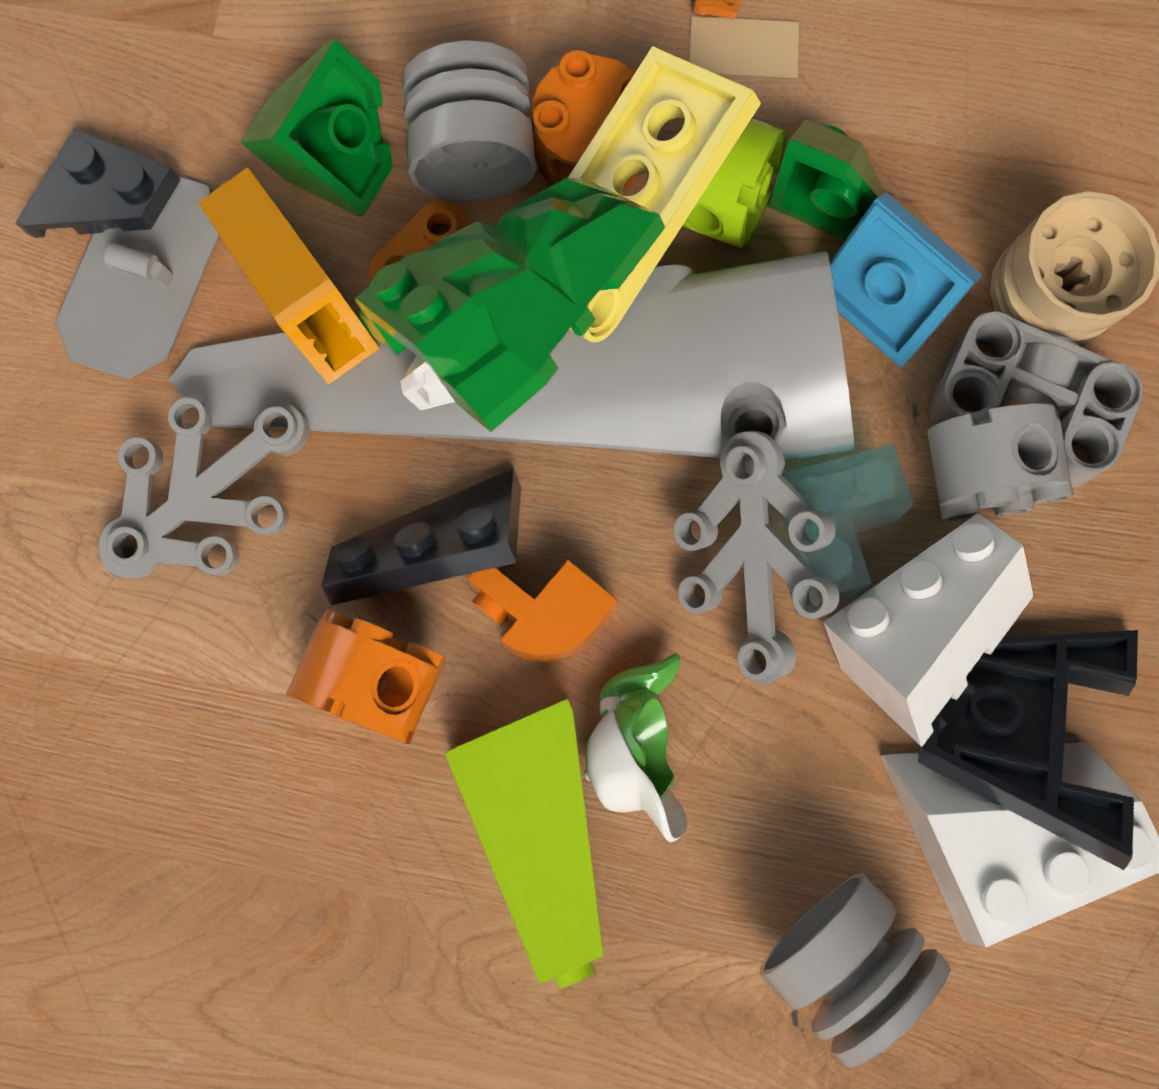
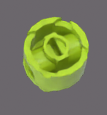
[682,118,787,248]

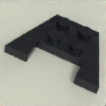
[918,630,1138,870]

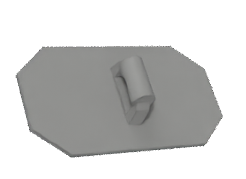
[55,176,219,380]

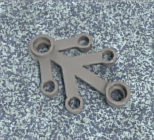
[98,397,310,579]
[673,431,839,684]

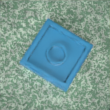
[830,192,982,368]

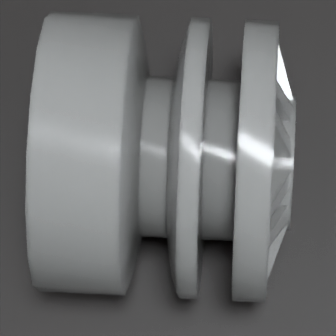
[402,40,537,202]
[759,872,951,1068]

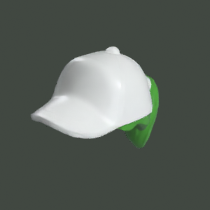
[584,653,687,842]

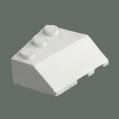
[880,742,1159,947]

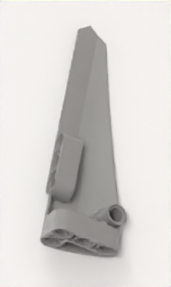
[169,251,855,474]

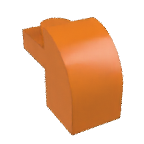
[467,560,618,663]

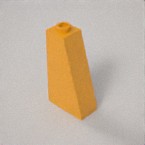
[198,167,380,384]

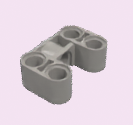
[929,311,1143,488]

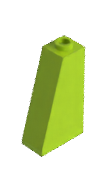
[444,699,603,989]

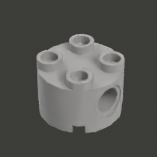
[927,404,1074,521]

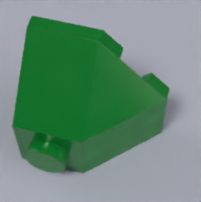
[240,39,393,216]
[768,119,884,241]

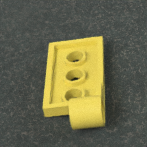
[568,46,761,343]

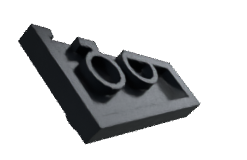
[321,468,521,605]

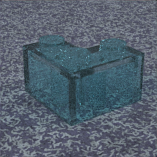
[768,443,914,613]

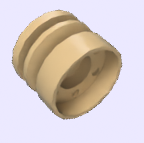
[990,191,1159,347]

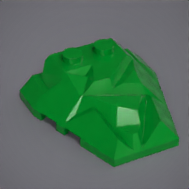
[355,178,666,432]

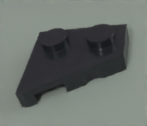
[15,129,180,238]

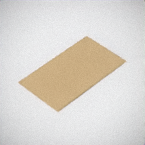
[689,16,799,79]

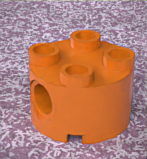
[531,50,641,190]
[286,609,446,745]

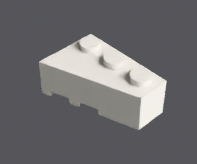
[823,513,1033,747]

